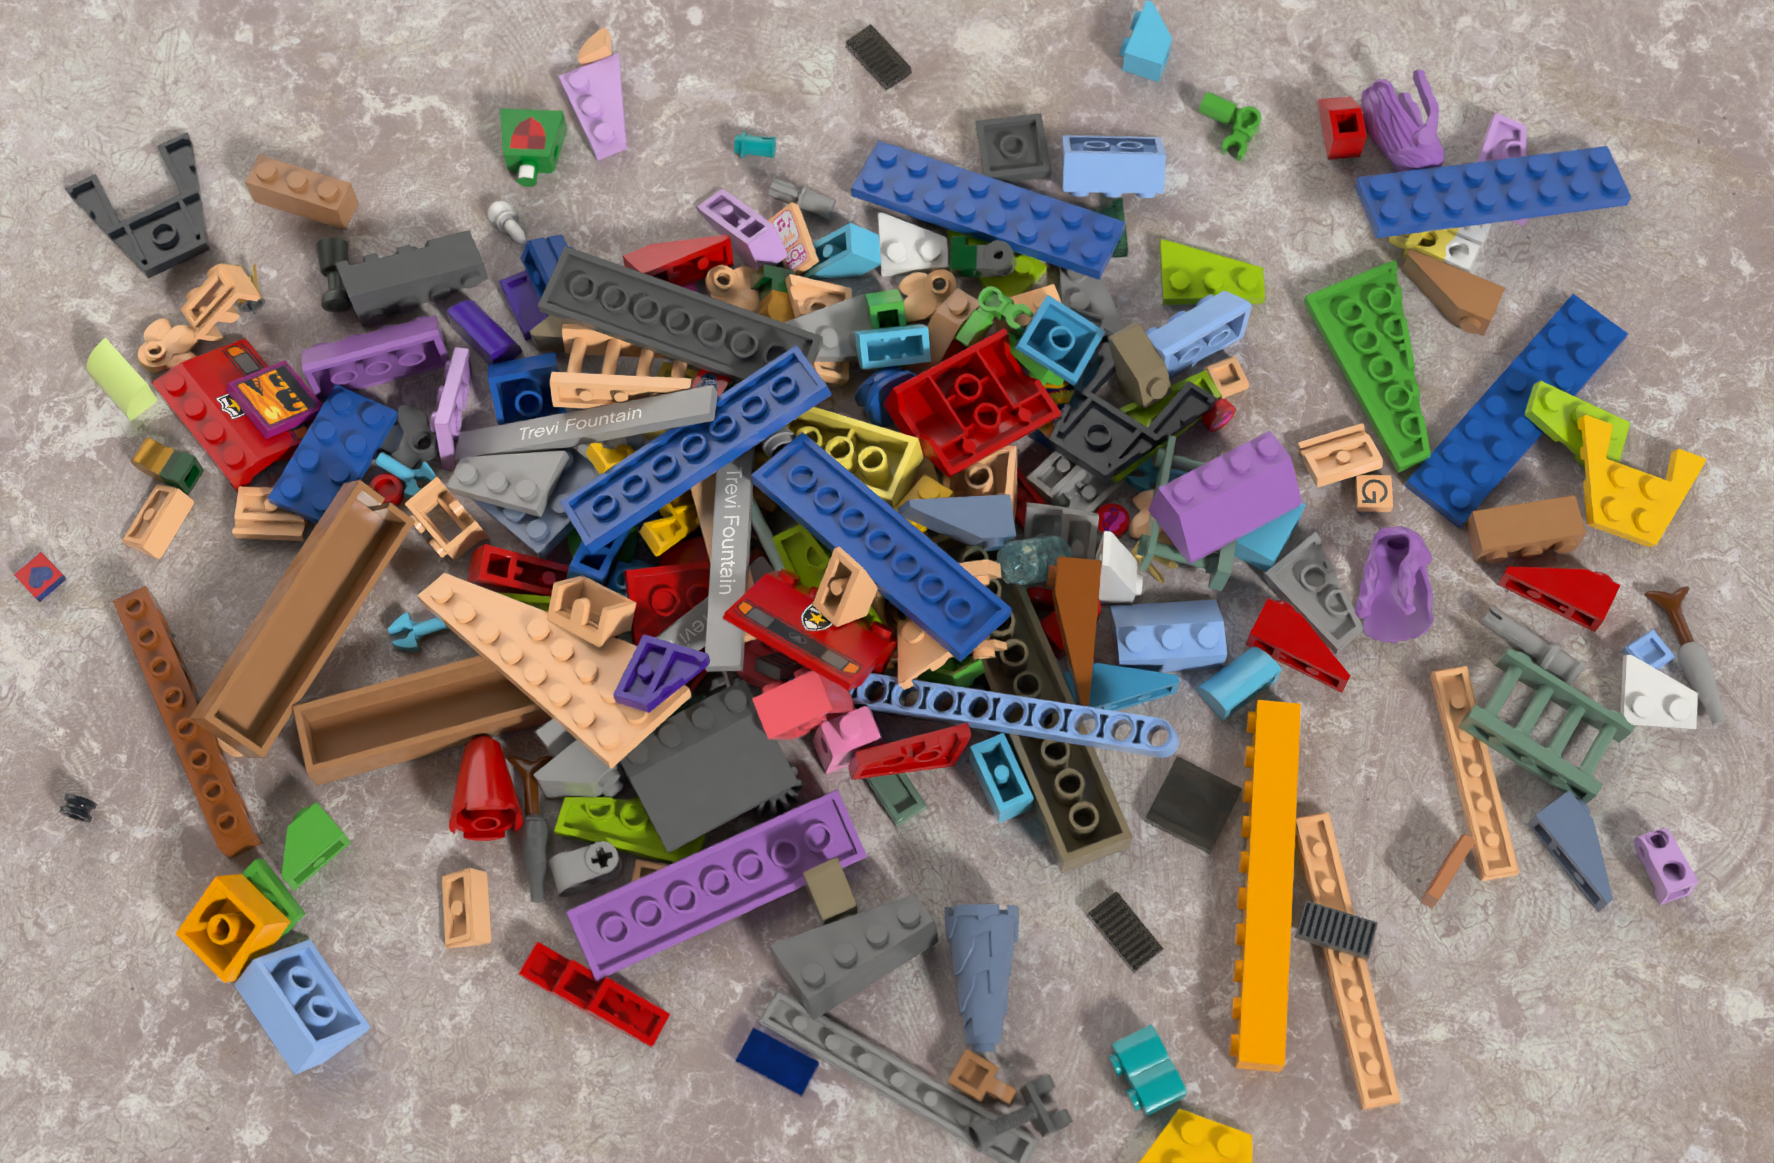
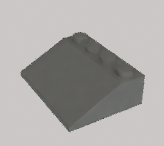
[620,679,798,853]

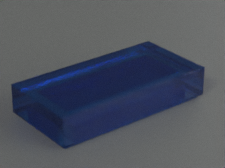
[735,1027,820,1098]

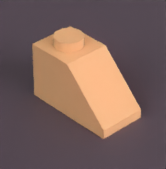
[812,547,878,627]

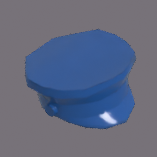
[854,366,917,427]

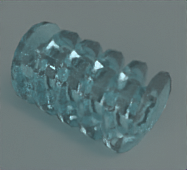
[996,535,1073,585]

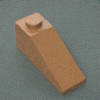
[1401,249,1505,336]
[904,288,980,375]

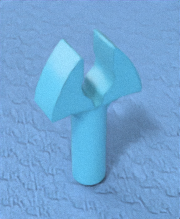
[375,452,436,499]
[1126,457,1188,493]
[388,612,449,652]

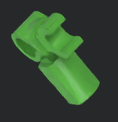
[1198,91,1261,161]
[955,286,1034,348]

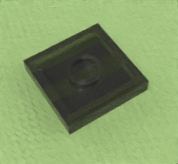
[1144,756,1242,854]

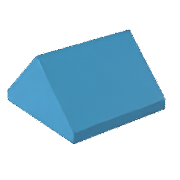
[1015,294,1106,386]

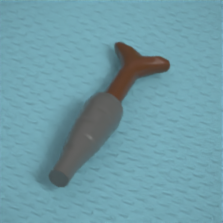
[507,756,553,903]

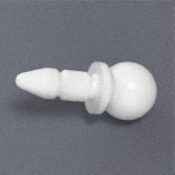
[488,201,526,244]

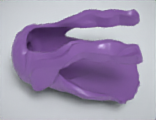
[1361,69,1445,172]
[1355,526,1434,644]

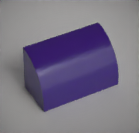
[447,300,523,364]

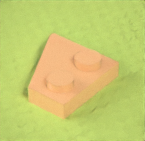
[897,619,953,689]

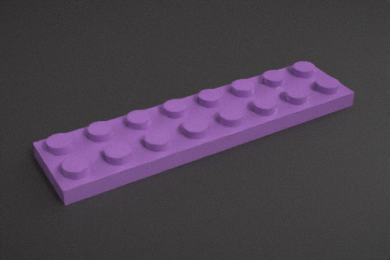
[566,790,867,981]

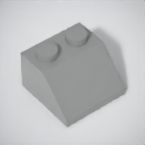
[533,740,627,800]

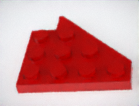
[624,555,766,693]

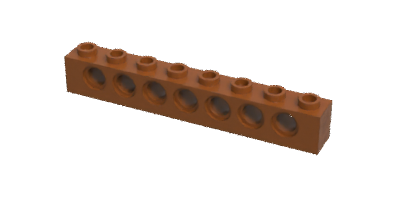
[113,586,263,859]

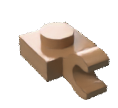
[947,1049,1017,1108]

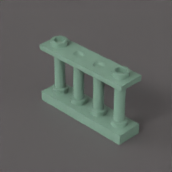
[1136,435,1237,591]
[1459,648,1635,804]

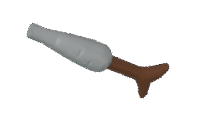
[1644,586,1727,726]

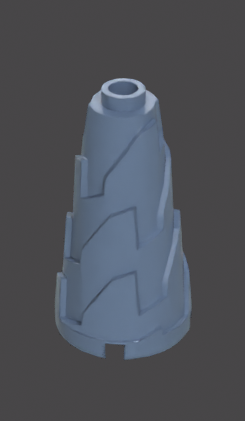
[944,904,1020,1052]

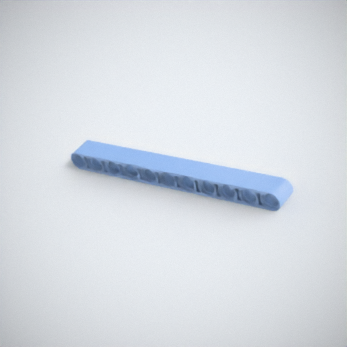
[789,673,1180,758]

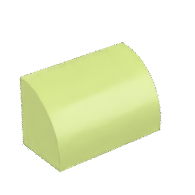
[86,338,158,421]

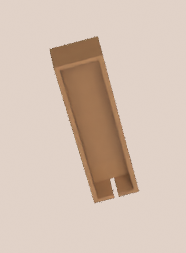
[189,480,415,758]
[293,655,552,786]

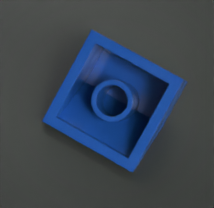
[488,352,567,425]

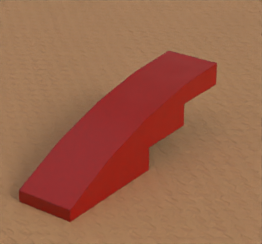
[517,941,671,1048]

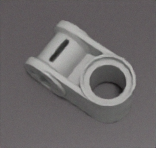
[549,841,624,897]

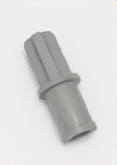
[768,179,836,220]

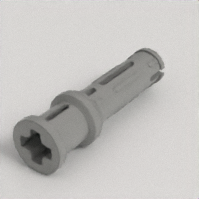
[1481,605,1587,686]

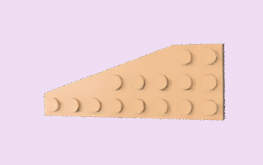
[417,573,691,769]

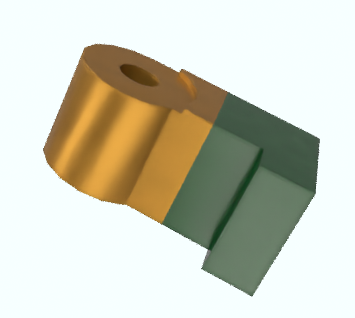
[750,264,794,322]
[131,437,204,496]

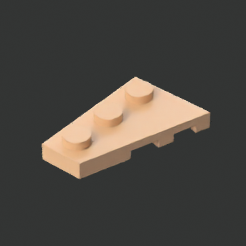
[784,274,852,385]

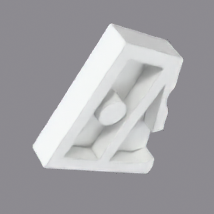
[878,213,948,277]
[1620,655,1698,730]

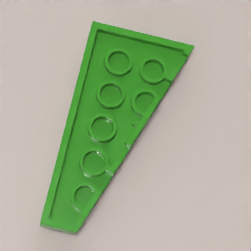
[1303,259,1431,473]

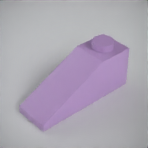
[697,189,788,271]

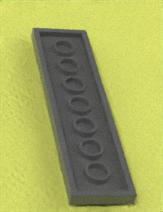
[538,246,823,382]

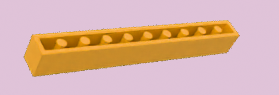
[1229,700,1301,1072]

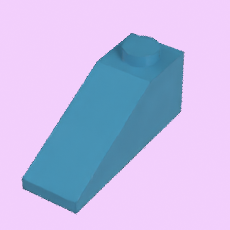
[1063,663,1180,721]

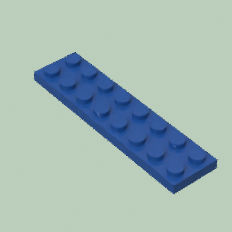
[851,140,1125,280]
[1355,146,1631,238]
[1405,293,1628,529]
[560,345,832,554]
[751,432,1012,662]

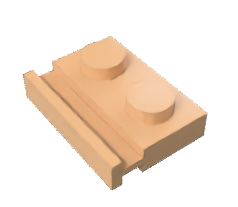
[1298,423,1383,488]
[232,486,308,541]

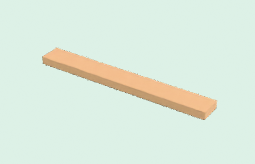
[1295,812,1401,1110]

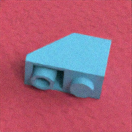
[1119,0,1173,82]

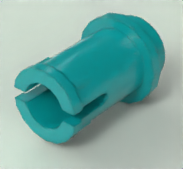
[734,132,776,158]

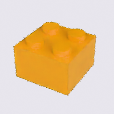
[175,874,291,983]

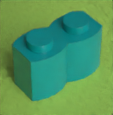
[1108,1024,1188,1117]

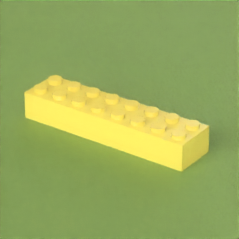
[643,361,924,509]

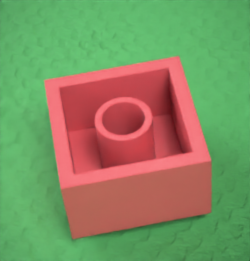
[752,667,856,740]

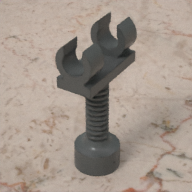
[967,1074,1073,1152]

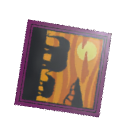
[226,360,323,439]

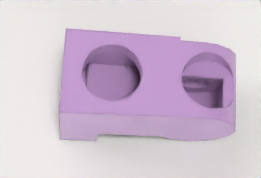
[1634,827,1699,905]

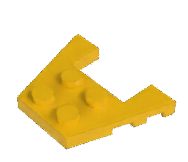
[1577,415,1706,548]
[585,443,700,556]
[1139,1109,1253,1163]

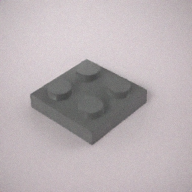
[975,113,1051,182]

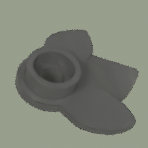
[381,405,439,469]

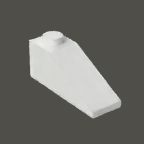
[1094,531,1143,605]

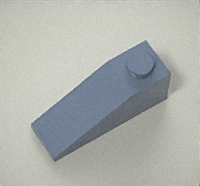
[897,494,1016,551]
[1527,790,1613,912]

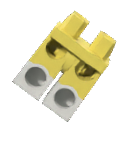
[1388,223,1492,273]

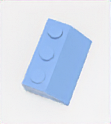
[1062,135,1166,198]
[1145,290,1252,380]
[1110,599,1227,672]
[234,939,370,1075]

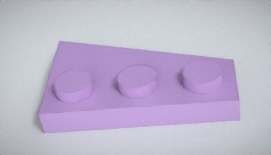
[558,52,627,161]
[1476,113,1528,226]
[430,348,472,471]

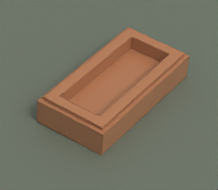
[1421,834,1476,909]

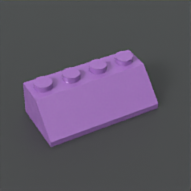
[302,315,450,401]
[1148,431,1302,565]

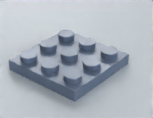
[472,447,600,559]

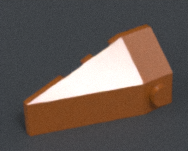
[1046,556,1102,707]

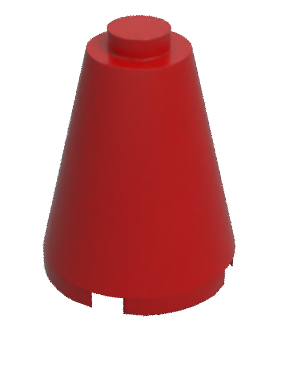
[448,735,523,841]

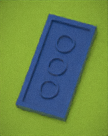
[268,384,398,524]

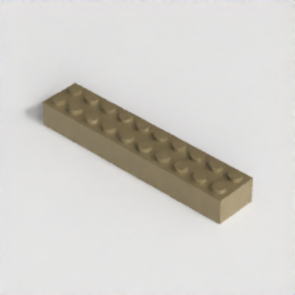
[930,534,1133,874]

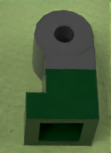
[950,236,1016,278]

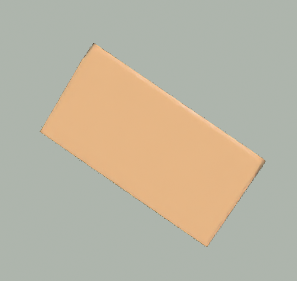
[122,484,194,559]
[442,868,491,948]

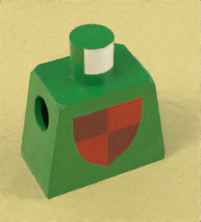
[500,108,567,187]

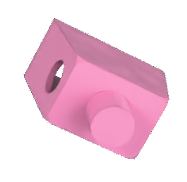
[812,706,887,774]

